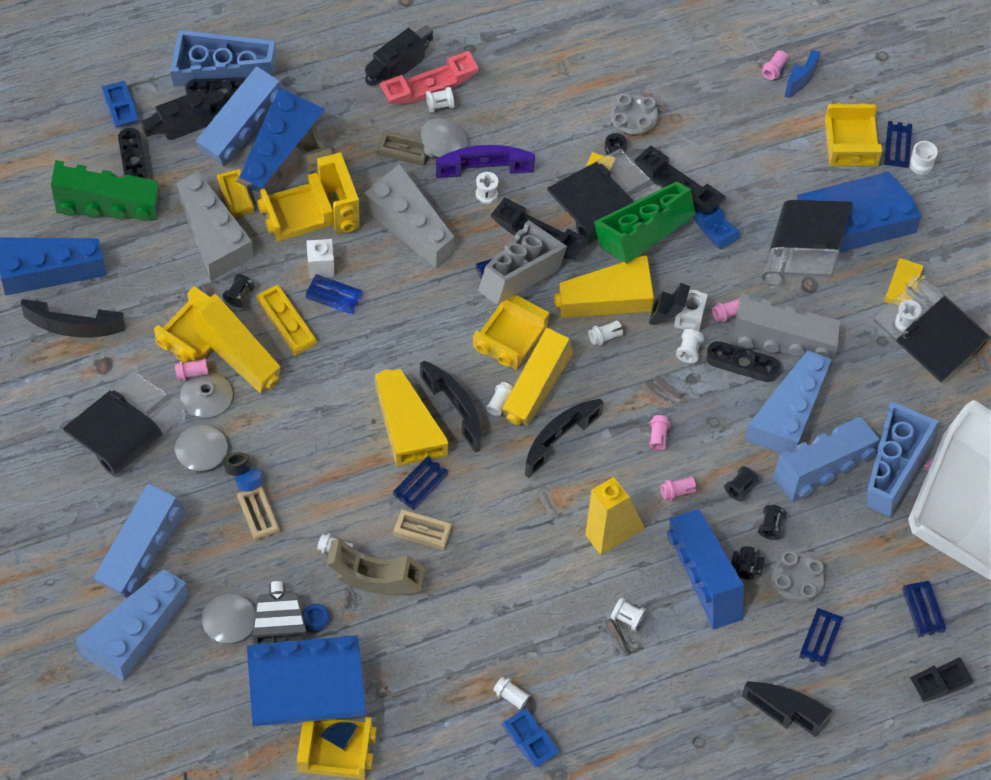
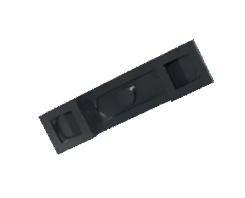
[634,145,726,214]
[491,197,589,259]
[21,299,126,338]
[420,361,481,453]
[525,399,604,478]

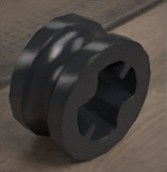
[604,133,627,158]

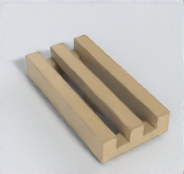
[237,485,280,542]
[393,509,453,551]

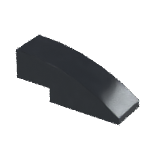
[742,681,832,737]

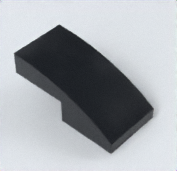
[649,283,690,325]
[910,657,973,702]

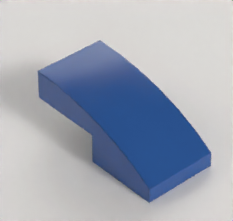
[785,49,821,98]
[102,81,139,128]
[693,206,740,249]
[502,708,559,768]

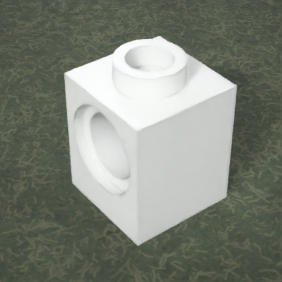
[306,239,334,278]
[674,290,708,332]

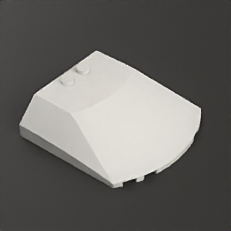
[908,400,991,580]

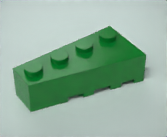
[51,160,160,221]
[594,182,696,264]

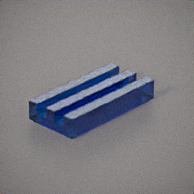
[884,121,912,168]
[306,274,363,315]
[393,456,448,511]
[902,580,946,637]
[799,608,843,667]

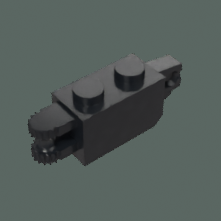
[365,25,433,86]
[141,89,225,140]

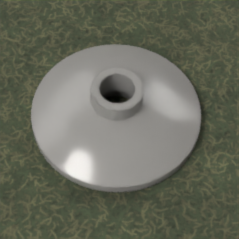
[180,372,233,419]

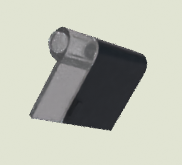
[547,149,662,245]
[761,200,853,288]
[874,275,991,383]
[63,371,187,476]

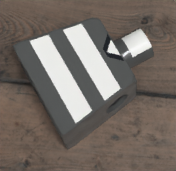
[253,581,306,645]

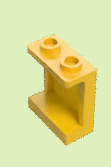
[825,103,882,166]
[317,152,360,234]
[257,172,334,242]
[154,286,234,363]
[473,295,550,370]
[296,717,377,780]

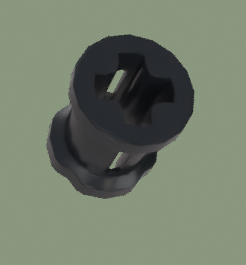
[222,274,255,308]
[724,466,759,501]
[758,505,787,540]

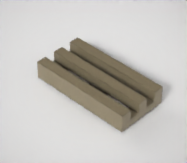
[377,131,428,166]

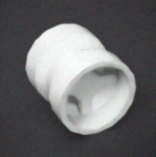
[909,141,938,175]

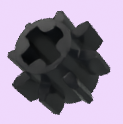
[731,546,765,580]

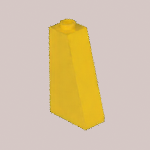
[554,256,654,318]
[195,294,280,394]
[502,327,574,427]
[375,369,448,467]
[585,477,645,555]

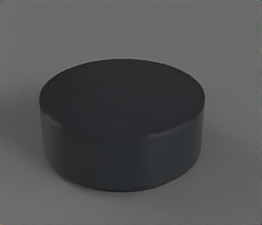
[223,452,251,476]

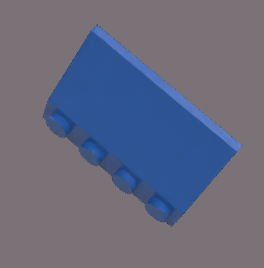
[797,171,921,257]
[247,635,366,726]

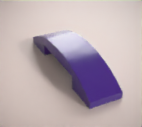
[436,145,535,178]

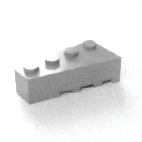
[364,164,454,268]
[177,172,253,281]
[478,220,567,305]
[732,293,840,360]

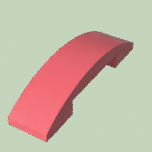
[380,51,479,104]

